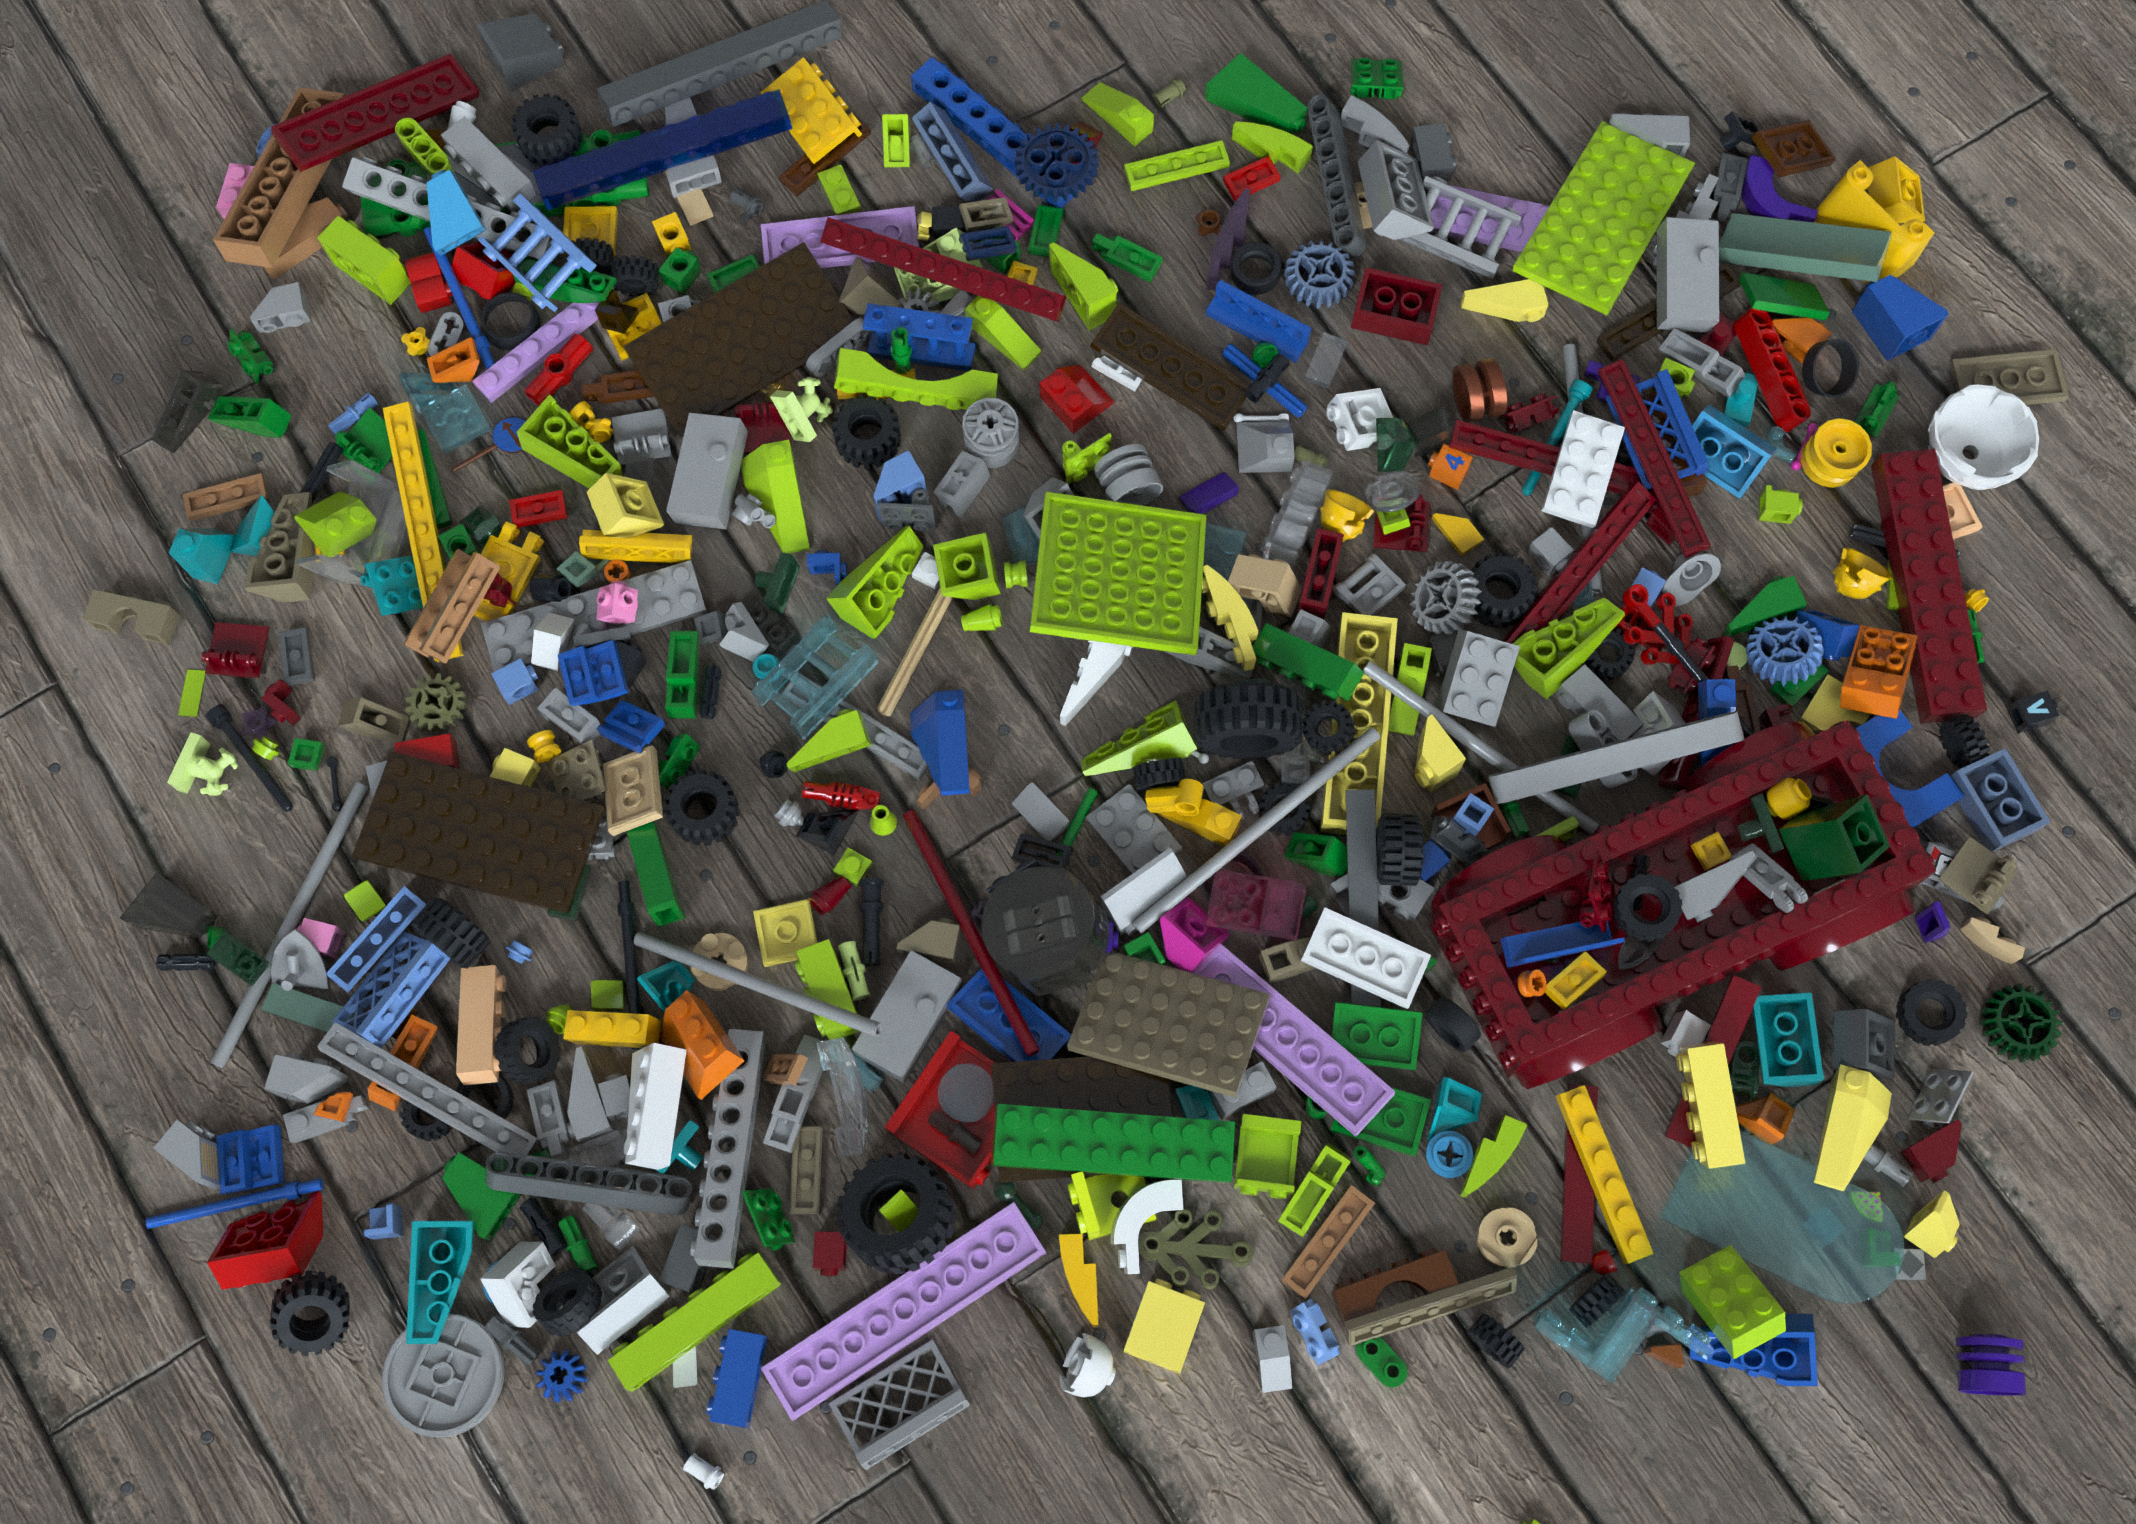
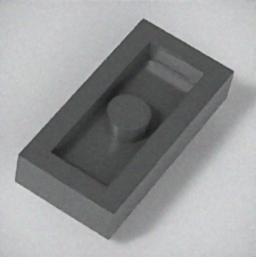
[278,627,315,686]

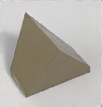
[838,257,902,316]

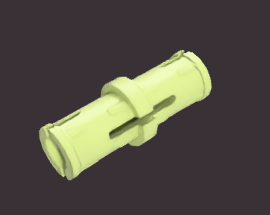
[838,941,870,1001]

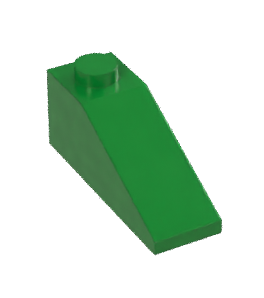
[207,396,292,438]
[1722,575,1807,637]

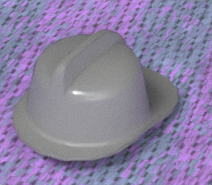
[1663,552,1721,606]

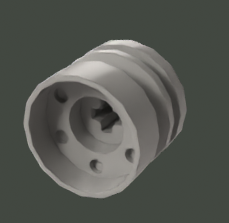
[962,398,1020,468]
[1094,444,1163,506]

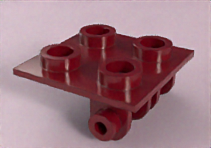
[734,402,792,454]
[1373,494,1430,552]
[201,622,270,678]
[1579,850,1616,933]

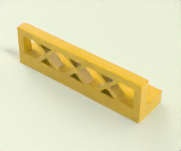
[579,529,692,563]

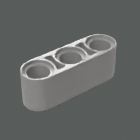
[1569,709,1638,789]

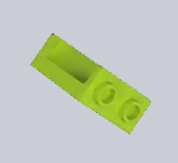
[1234,1114,1301,1199]

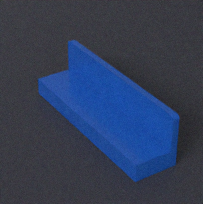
[1500,921,1625,968]

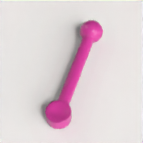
[1790,423,1819,470]

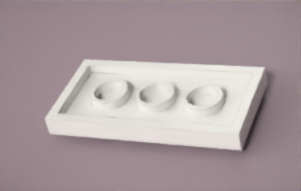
[1541,410,1625,528]
[1301,908,1431,1009]

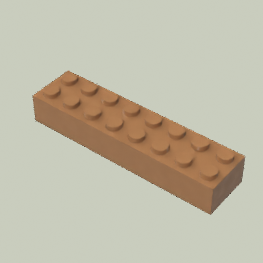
[213,87,346,268]

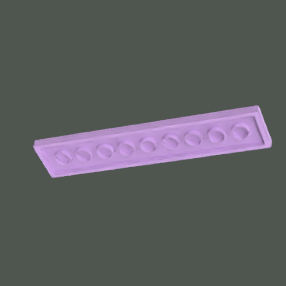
[761,1202,1046,1421]

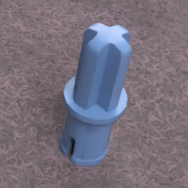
[328,392,379,435]

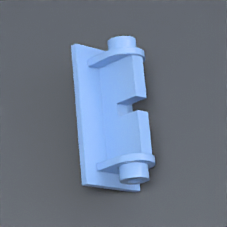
[1289,1299,1341,1366]

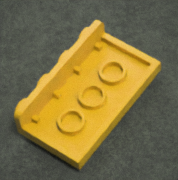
[761,57,862,164]

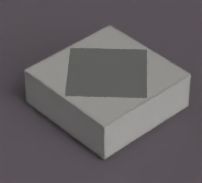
[1892,1249,1926,1281]

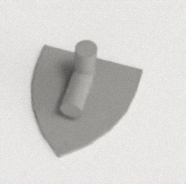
[271,928,329,991]

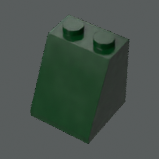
[1779,794,1890,881]

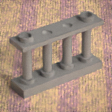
[1399,176,1522,280]

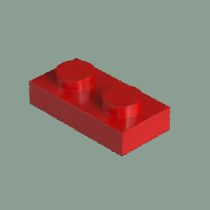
[1223,156,1281,201]
[509,490,568,528]

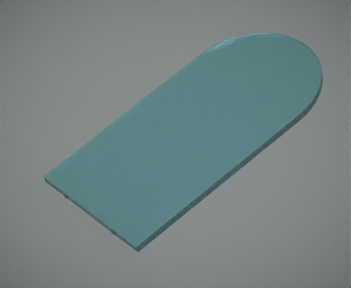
[1660,1130,1904,1304]

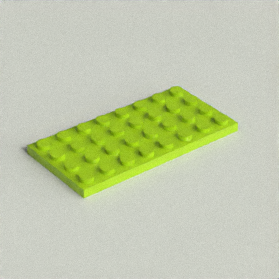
[1512,121,1695,315]

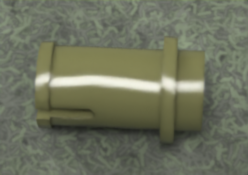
[1152,78,1186,108]
[1294,444,1328,473]

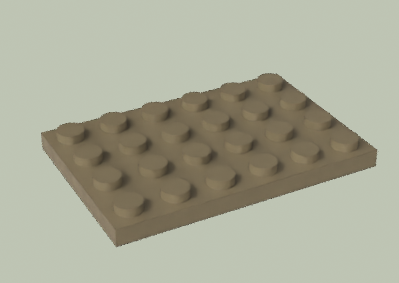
[1067,951,1270,1098]

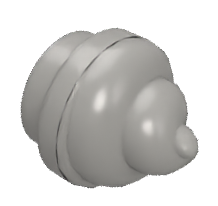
[774,799,804,827]

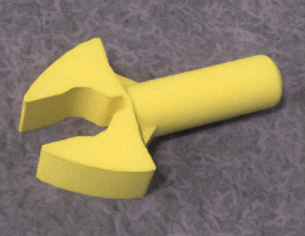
[916,211,932,241]

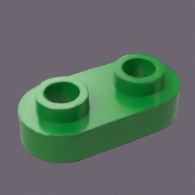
[1355,1337,1408,1388]

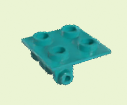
[360,555,423,616]

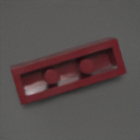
[1298,528,1344,620]

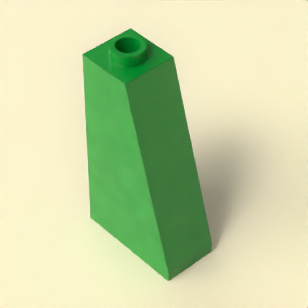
[1205,53,1308,134]
[627,821,686,927]

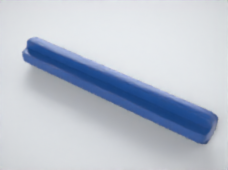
[1222,344,1307,418]

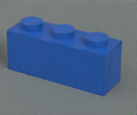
[707,1329,768,1429]

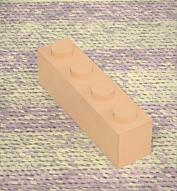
[456,965,506,1085]

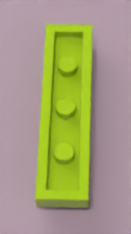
[1124,140,1230,191]

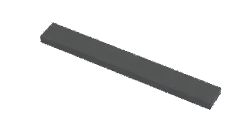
[1345,789,1381,1007]

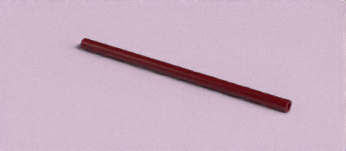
[903,810,1040,1057]

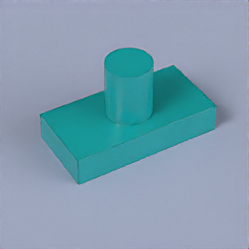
[1723,372,1758,427]
[655,1120,703,1174]

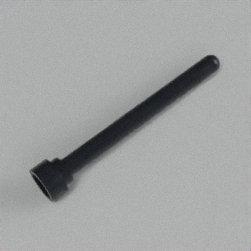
[205,704,293,812]

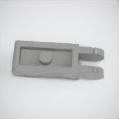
[1730,844,1808,913]

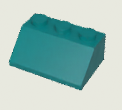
[1753,993,1824,1087]

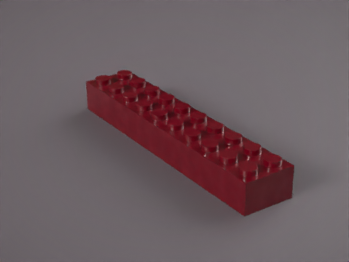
[1871,449,1987,724]

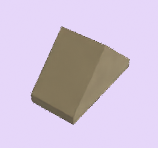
[959,197,1014,232]

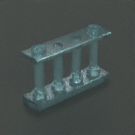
[751,614,879,740]

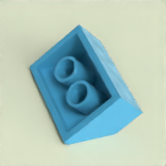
[1678,405,1777,499]

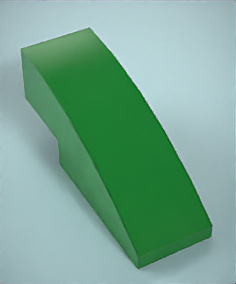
[665,631,699,719]

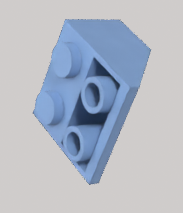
[873,450,927,523]

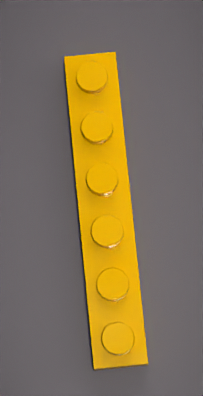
[1555,1085,1654,1265]

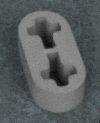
[427,312,463,356]

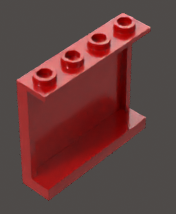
[885,1031,995,1189]

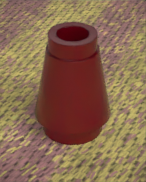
[808,875,851,915]

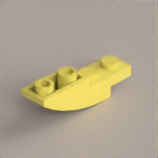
[1201,565,1258,672]

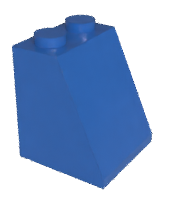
[1852,275,1949,361]

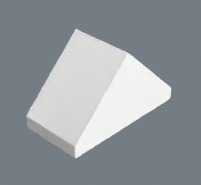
[531,612,575,671]

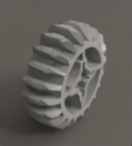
[1410,561,1482,635]

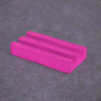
[987,189,1034,241]

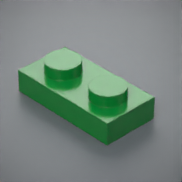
[1768,664,1829,707]

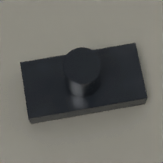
[1720,111,1759,151]

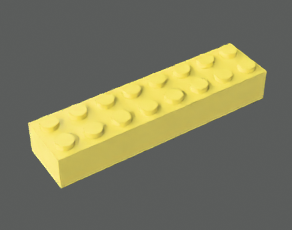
[1320,612,1398,836]

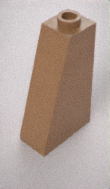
[263,197,348,281]

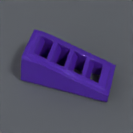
[1915,901,1950,943]

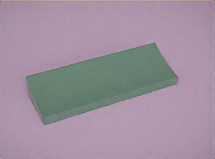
[1719,213,1891,282]

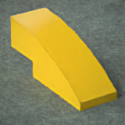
[1059,1234,1098,1327]

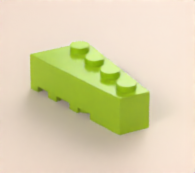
[517,394,623,489]

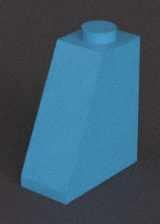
[426,170,487,256]

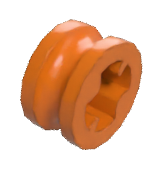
[604,560,631,584]
[1518,970,1546,997]

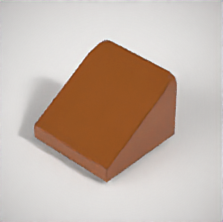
[1644,1343,1684,1369]

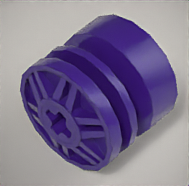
[1956,1334,2026,1396]

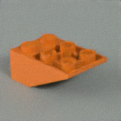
[1839,625,1918,719]

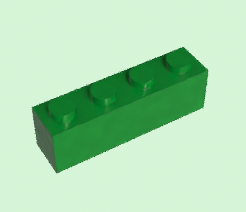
[1252,623,1364,702]

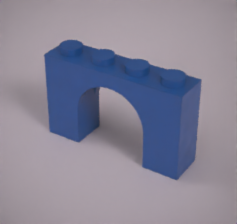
[1856,710,1964,828]

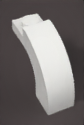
[1111,1180,1183,1274]

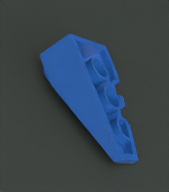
[910,689,970,796]
[1688,1314,1818,1386]

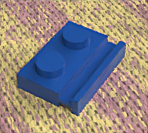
[597,700,665,754]

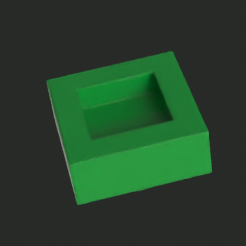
[288,738,325,771]

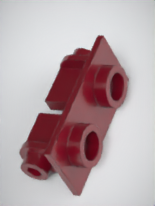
[1499,393,1558,433]
[484,573,516,608]
[1667,637,1716,695]

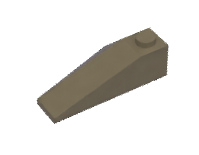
[244,492,314,603]

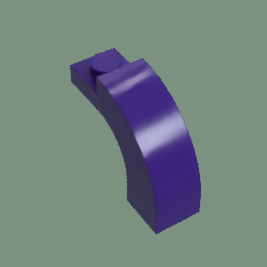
[1741,155,1818,223]

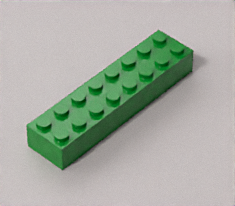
[991,1104,1235,1183]

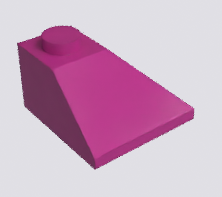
[1160,897,1230,973]

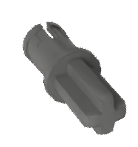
[484,1315,539,1365]

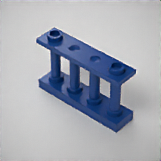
[863,303,976,371]

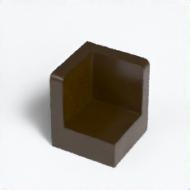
[595,289,639,334]

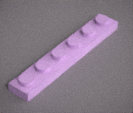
[472,302,600,403]

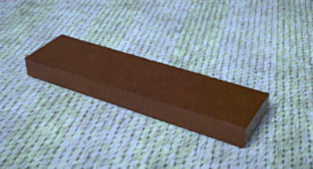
[779,116,871,197]

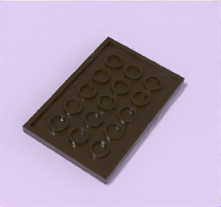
[991,1057,1172,1183]

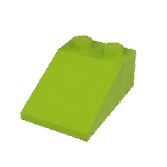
[1049,242,1118,331]

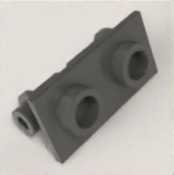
[1429,815,1487,866]

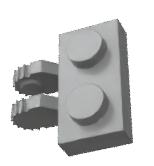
[1202,761,1264,820]

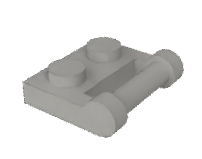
[1332,553,1406,616]

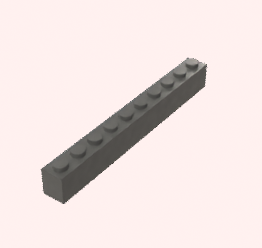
[596,0,842,127]

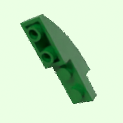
[513,256,617,303]

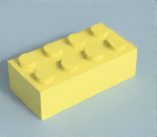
[1676,1041,1745,1169]

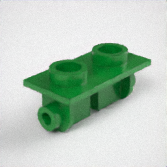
[227,329,274,384]
[1855,381,1900,438]
[658,733,700,792]

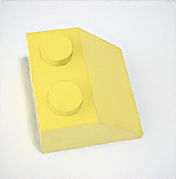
[587,473,664,538]
[1414,714,1466,793]

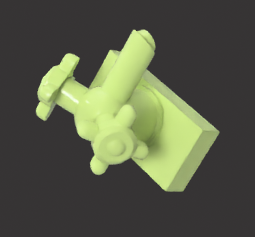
[770,377,833,442]
[167,732,238,796]

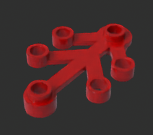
[1623,584,1693,666]

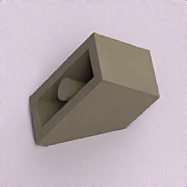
[337,697,410,743]
[897,918,961,965]

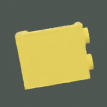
[1124,1279,1205,1374]

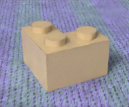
[1228,554,1302,618]

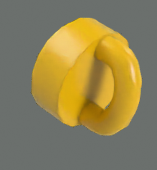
[569,401,595,430]

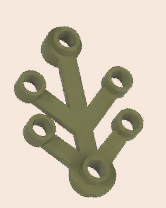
[1138,1209,1253,1289]

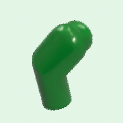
[1353,1145,1385,1186]

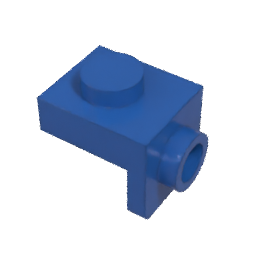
[807,550,847,586]

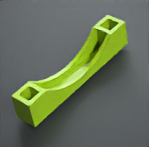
[834,348,998,410]

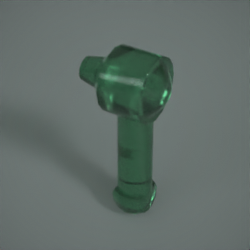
[993,1180,1043,1229]

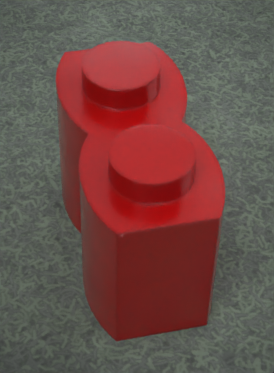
[405,252,453,313]

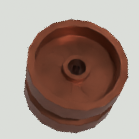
[1452,357,1507,423]

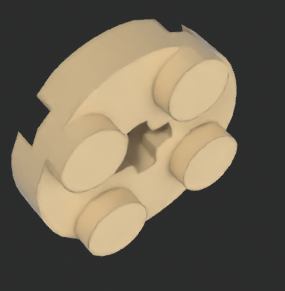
[691,933,749,991]
[1476,1208,1537,1269]

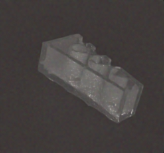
[1260,460,1333,571]

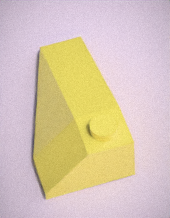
[1813,1064,1892,1191]

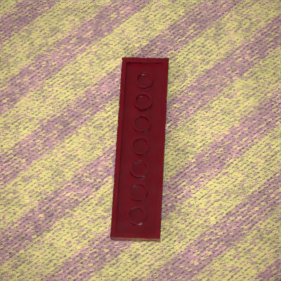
[271,53,480,172]

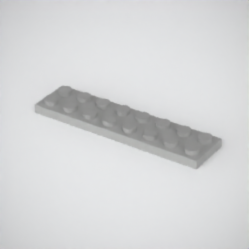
[481,560,707,672]

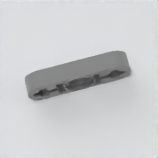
[806,318,872,377]

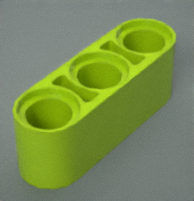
[395,118,455,179]

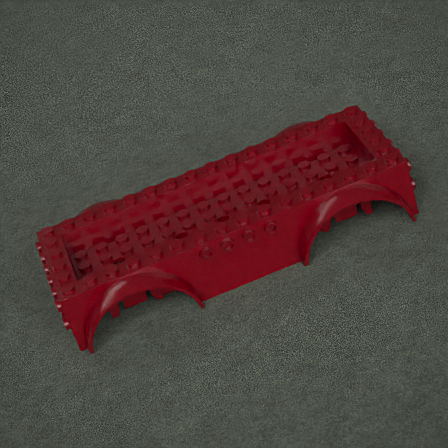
[1429,720,1936,1089]

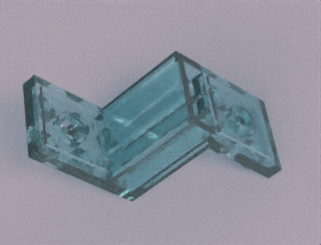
[1533,1286,1714,1383]

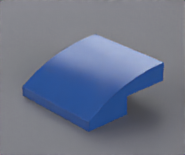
[558,640,629,706]
[216,1124,285,1194]

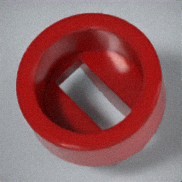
[1592,1248,1617,1275]

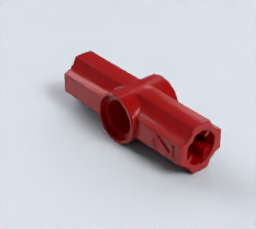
[524,334,594,406]

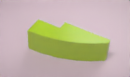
[1232,121,1313,174]
[1459,1115,1528,1198]
[1278,1142,1352,1237]

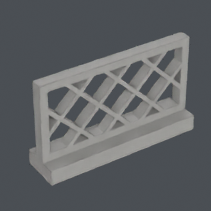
[829,1339,970,1470]

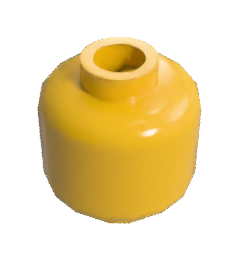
[1766,777,1812,820]

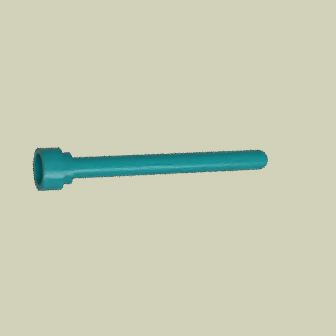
[1522,380,1593,496]

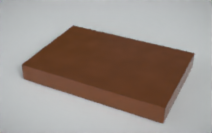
[1751,120,1836,178]

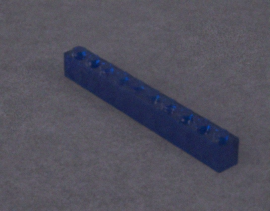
[533,89,793,210]

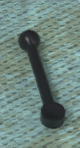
[326,757,343,812]

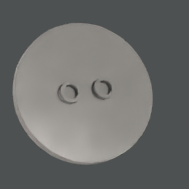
[382,1313,505,1437]

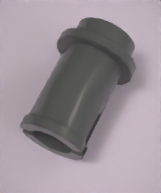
[729,188,764,216]

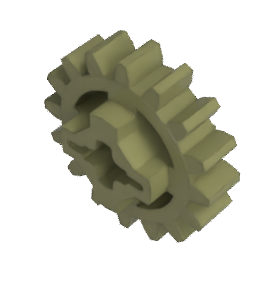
[405,673,467,734]

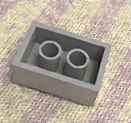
[1435,629,1520,727]

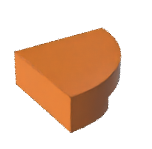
[313,1092,353,1122]

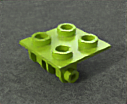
[1062,433,1111,485]

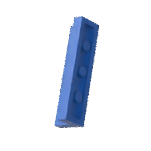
[1206,280,1312,363]

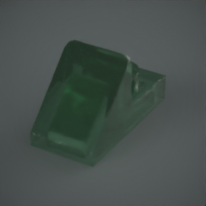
[459,505,502,549]

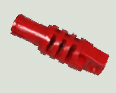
[802,781,881,810]

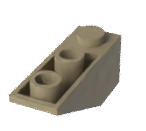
[1258,937,1317,984]

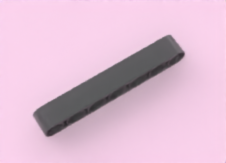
[1308,94,1366,258]
[485,1152,692,1215]

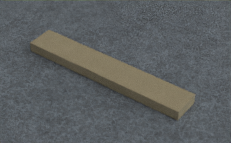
[1345,1267,1517,1346]

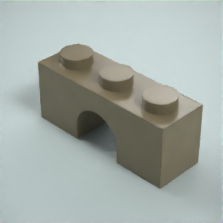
[82,589,180,645]

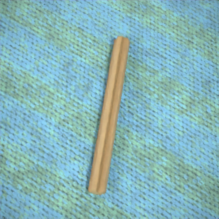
[877,588,953,717]

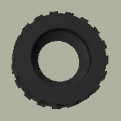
[1613,873,1682,942]
[1896,979,1968,1046]
[494,1017,561,1084]
[532,1268,602,1337]

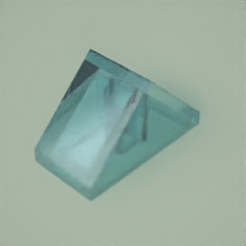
[399,372,456,414]

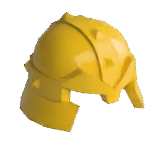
[1320,489,1374,542]
[1832,547,1892,599]

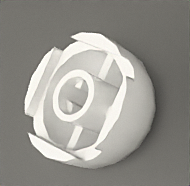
[1060,1333,1116,1397]

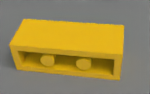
[563,1010,662,1048]

